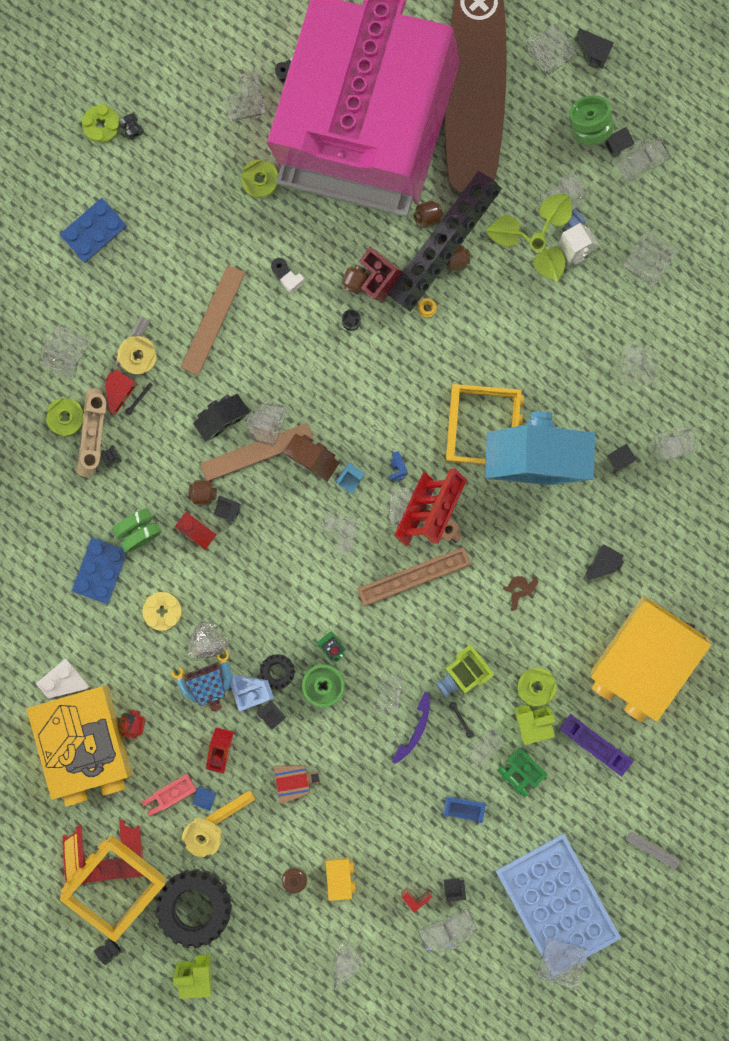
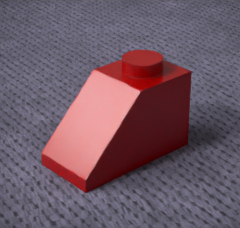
[105,369,137,415]
[206,727,234,774]

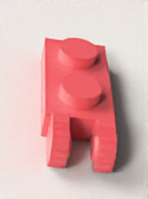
[141,773,197,817]

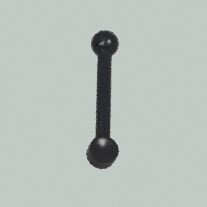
[125,383,153,415]
[450,702,474,738]

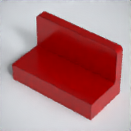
[401,887,432,913]

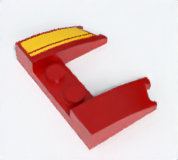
[63,820,144,884]

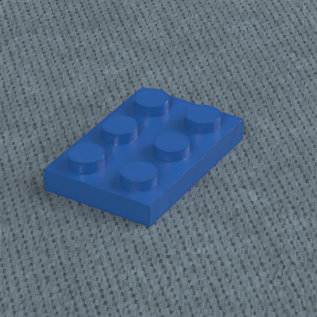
[59,198,127,263]
[72,538,127,604]

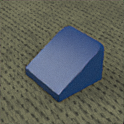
[192,786,217,811]

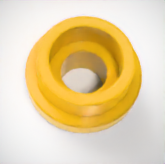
[418,298,437,318]

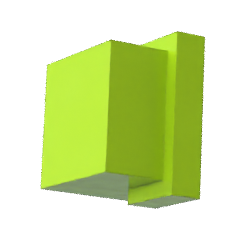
[445,644,494,693]
[514,704,555,745]
[173,954,213,999]

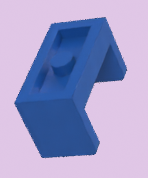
[443,795,486,823]

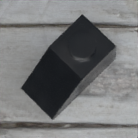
[576,28,614,69]
[583,544,624,581]

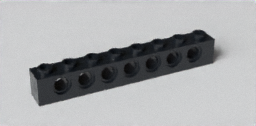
[387,171,502,312]

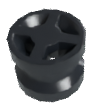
[100,445,122,468]

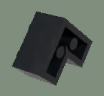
[193,393,250,442]

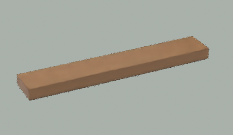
[181,265,245,376]
[200,423,314,481]
[357,547,471,606]

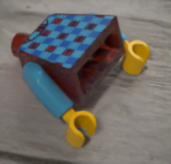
[172,651,232,711]

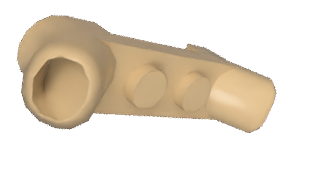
[76,388,106,477]

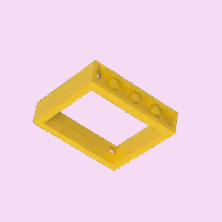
[446,384,524,465]
[60,835,166,942]

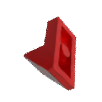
[175,512,217,550]

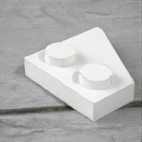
[36,659,90,698]

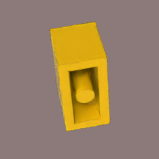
[326,857,356,901]

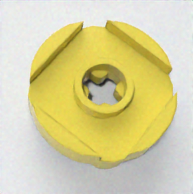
[117,336,156,374]
[143,592,182,631]
[182,818,222,857]

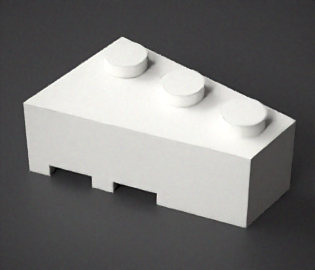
[557,223,600,265]

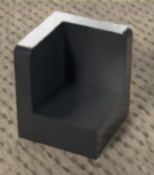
[604,127,635,158]
[607,443,637,473]
[214,495,242,523]
[256,700,286,729]
[444,877,466,902]

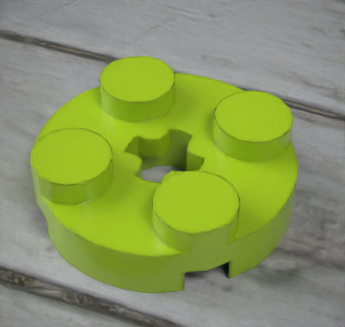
[81,104,120,143]
[241,160,278,199]
[46,398,84,437]
[517,668,556,706]

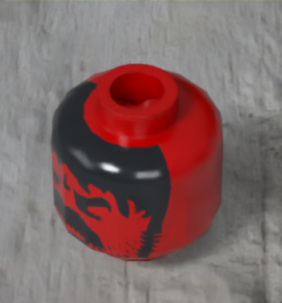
[118,709,146,739]

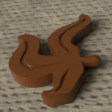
[503,576,538,611]

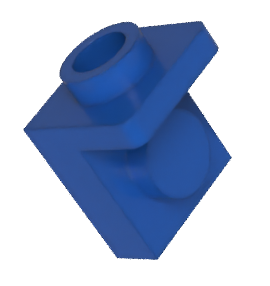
[389,451,408,482]

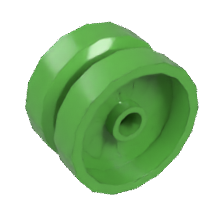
[569,95,614,145]
[112,508,162,553]
[302,664,345,707]

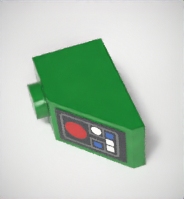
[316,631,346,662]

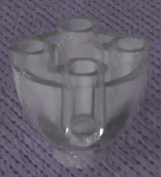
[187,620,230,661]

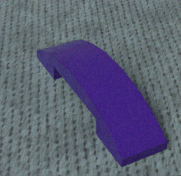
[392,692,430,764]
[559,714,633,777]

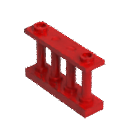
[394,468,467,546]

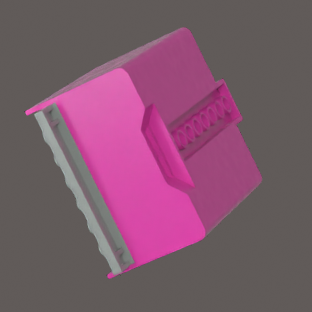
[267,0,460,218]

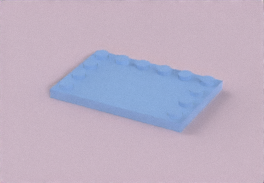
[495,833,621,976]

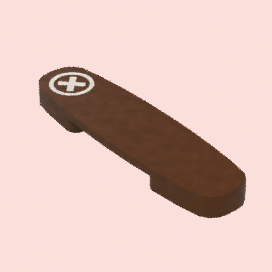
[445,0,507,196]

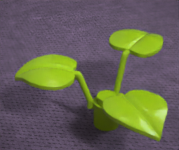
[486,193,572,282]

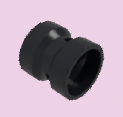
[119,113,144,140]
[342,309,361,331]
[94,938,122,965]

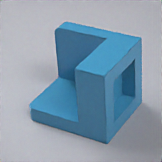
[336,463,365,493]

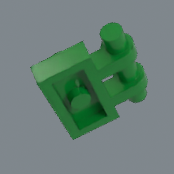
[497,747,548,798]

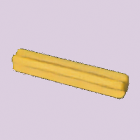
[204,790,255,825]

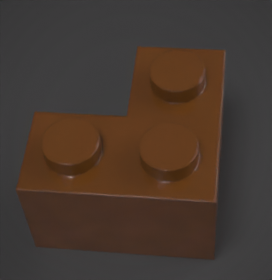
[283,433,339,482]

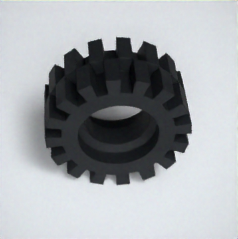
[260,654,295,689]

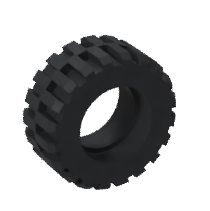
[155,869,232,948]

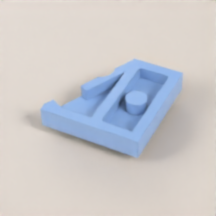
[230,675,274,711]

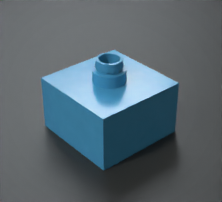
[485,411,595,485]

